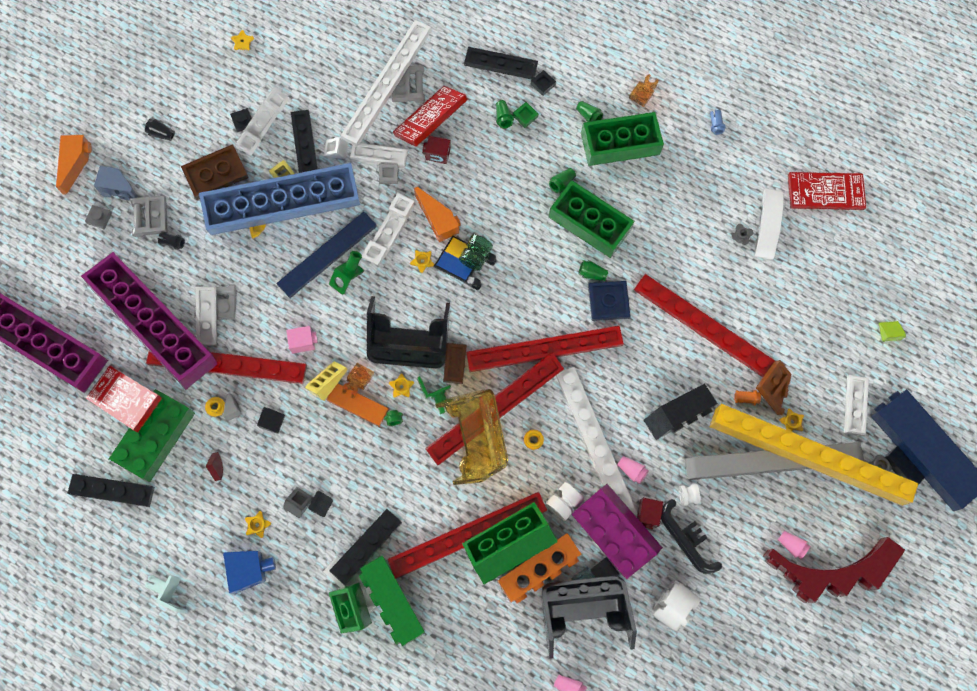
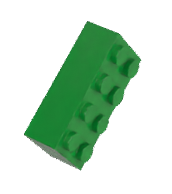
[581,112,664,166]
[548,180,635,259]
[109,389,195,482]
[462,502,558,585]
[359,555,425,647]

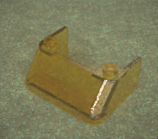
[435,389,508,485]

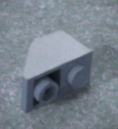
[94,166,138,200]

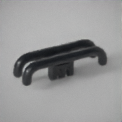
[661,499,722,574]

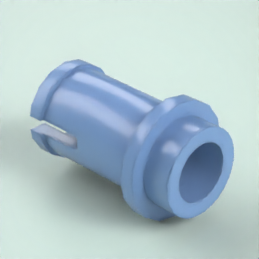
[710,110,726,135]

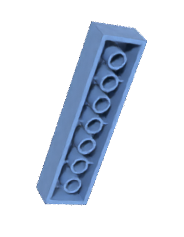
[199,163,360,235]

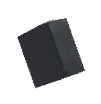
[257,407,285,434]
[308,491,333,517]

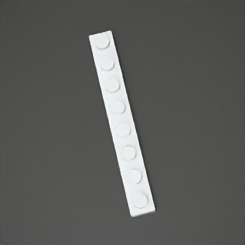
[341,20,432,147]
[556,367,638,515]

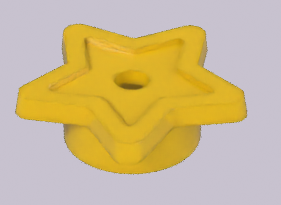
[231,30,254,50]
[410,250,434,273]
[389,373,414,398]
[779,409,804,432]
[245,511,271,538]

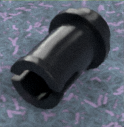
[158,232,185,250]

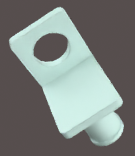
[145,575,186,614]

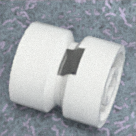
[546,482,584,522]

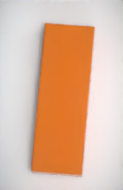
[326,384,389,427]

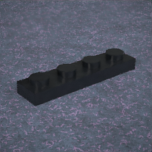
[464,47,538,80]
[290,109,318,173]
[67,474,155,507]
[329,509,402,586]

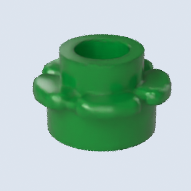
[384,410,403,426]

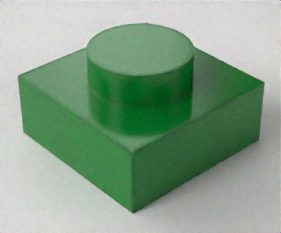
[513,102,539,128]

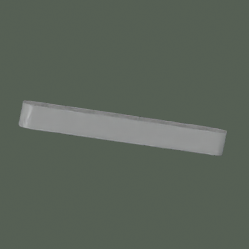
[685,442,864,480]

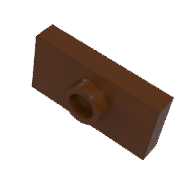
[443,343,467,384]

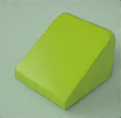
[878,321,906,342]

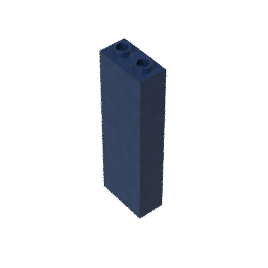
[871,389,977,511]

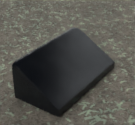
[884,446,925,485]

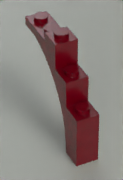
[763,537,905,603]

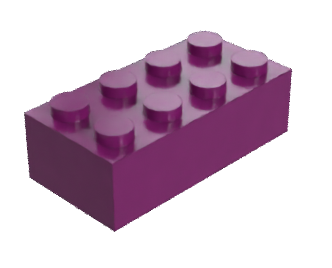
[571,484,663,579]

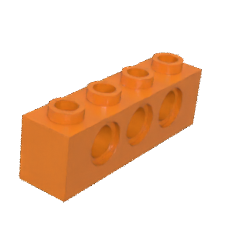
[497,533,582,604]

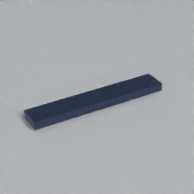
[276,212,377,299]

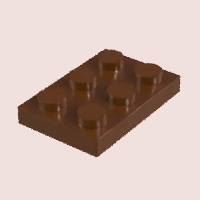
[181,144,249,200]

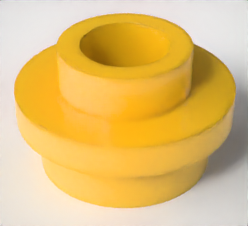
[205,397,225,417]
[524,430,544,450]

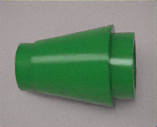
[496,100,514,129]
[576,101,604,122]
[549,168,576,193]
[578,260,608,281]

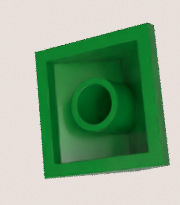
[329,582,372,634]

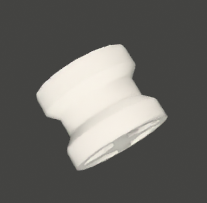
[679,484,700,506]

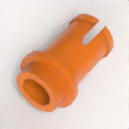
[735,390,761,406]

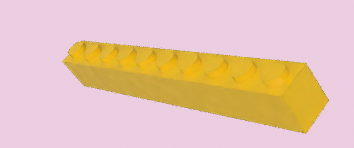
[709,404,918,506]

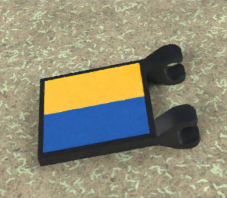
[434,236,497,291]

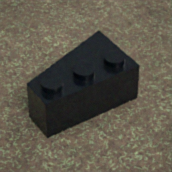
[644,383,718,440]

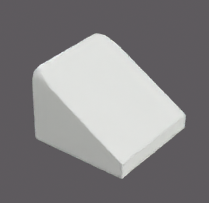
[323,137,348,159]

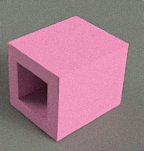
[286,326,318,354]

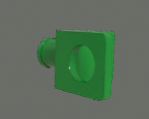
[329,251,364,295]
[417,376,452,415]

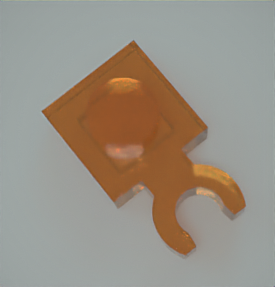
[629,74,659,107]
[342,363,374,399]

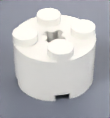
[651,580,701,631]

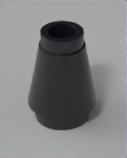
[145,118,175,141]

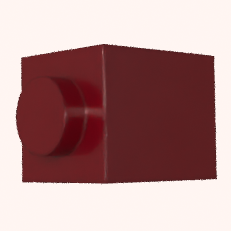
[422,135,451,164]
[637,497,663,531]

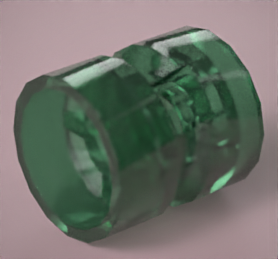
[459,234,493,271]

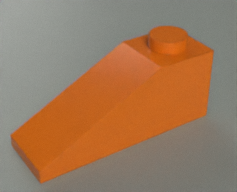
[56,135,92,195]
[414,187,461,242]

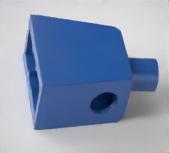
[223,551,276,594]

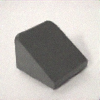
[283,487,313,518]

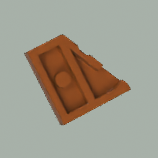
[756,360,792,415]

